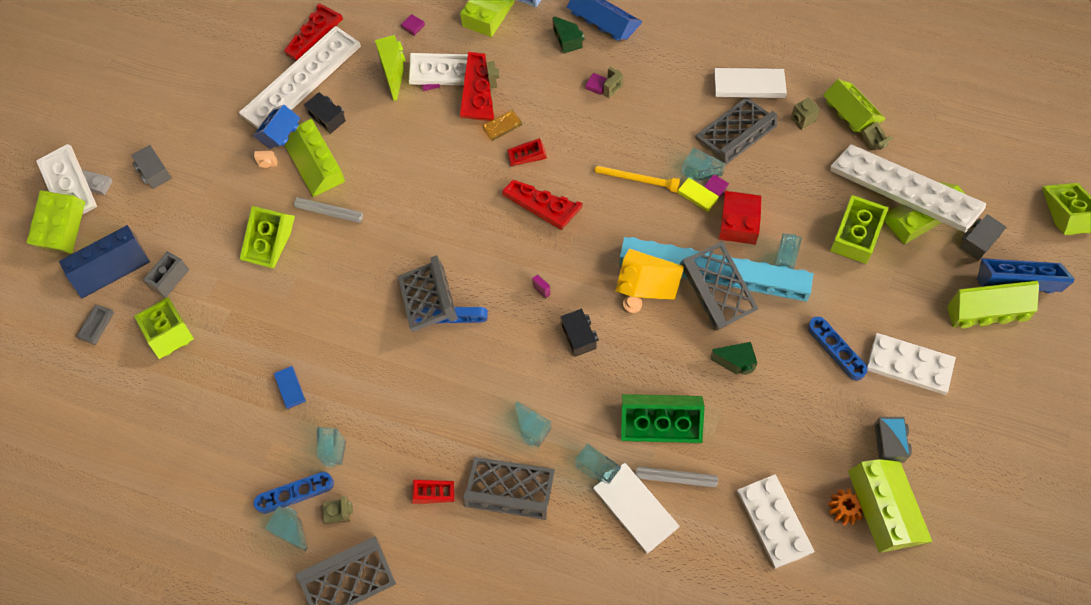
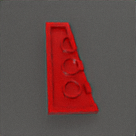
[284,3,343,61]
[460,52,495,122]
[502,179,583,230]

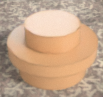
[623,295,642,313]

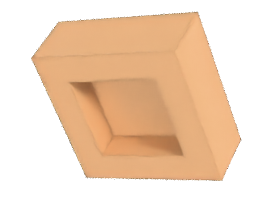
[254,151,277,168]

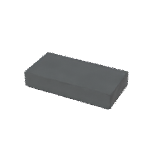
[77,304,114,345]

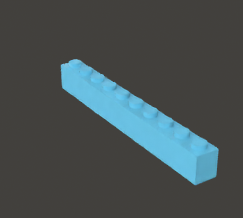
[619,237,814,302]

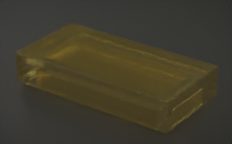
[483,110,522,141]

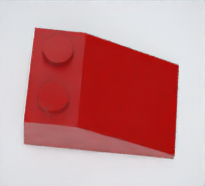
[719,191,762,245]

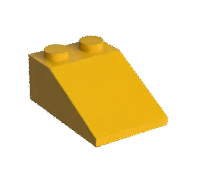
[616,248,684,300]

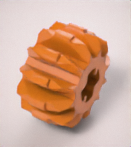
[828,489,863,525]

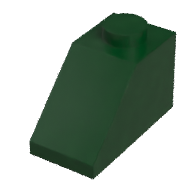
[552,16,585,54]
[710,341,758,375]

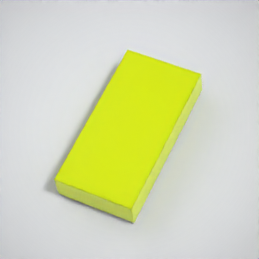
[678,178,719,212]

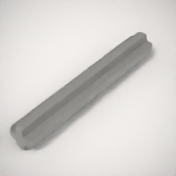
[294,197,363,223]
[636,466,718,487]

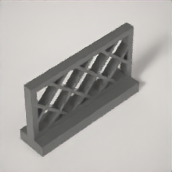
[695,97,778,165]
[680,241,758,331]
[398,255,458,332]
[463,457,555,520]
[295,536,396,605]

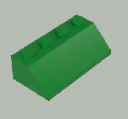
[621,394,705,443]

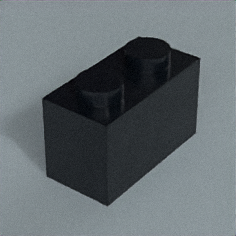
[304,92,346,134]
[560,308,599,357]

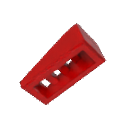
[507,138,547,166]
[411,480,454,504]

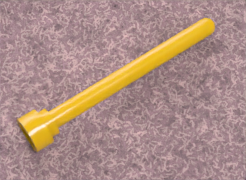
[594,166,680,193]

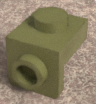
[487,61,499,89]
[860,122,893,150]

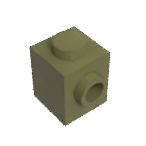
[791,97,820,129]

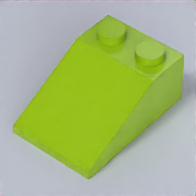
[460,0,514,38]
[375,34,406,101]
[1042,183,1091,235]
[239,206,295,268]
[134,297,194,359]

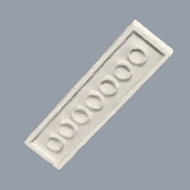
[239,26,361,129]
[830,144,986,232]

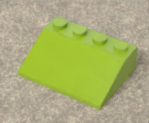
[848,459,933,553]

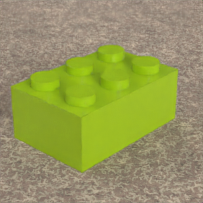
[26,190,86,254]
[830,195,889,264]

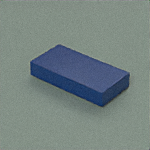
[274,366,306,409]

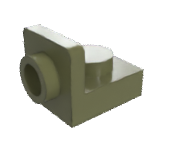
[604,67,623,98]
[323,496,353,524]

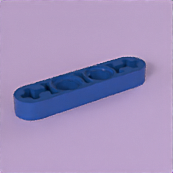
[414,307,488,323]
[808,317,867,381]
[254,472,334,514]

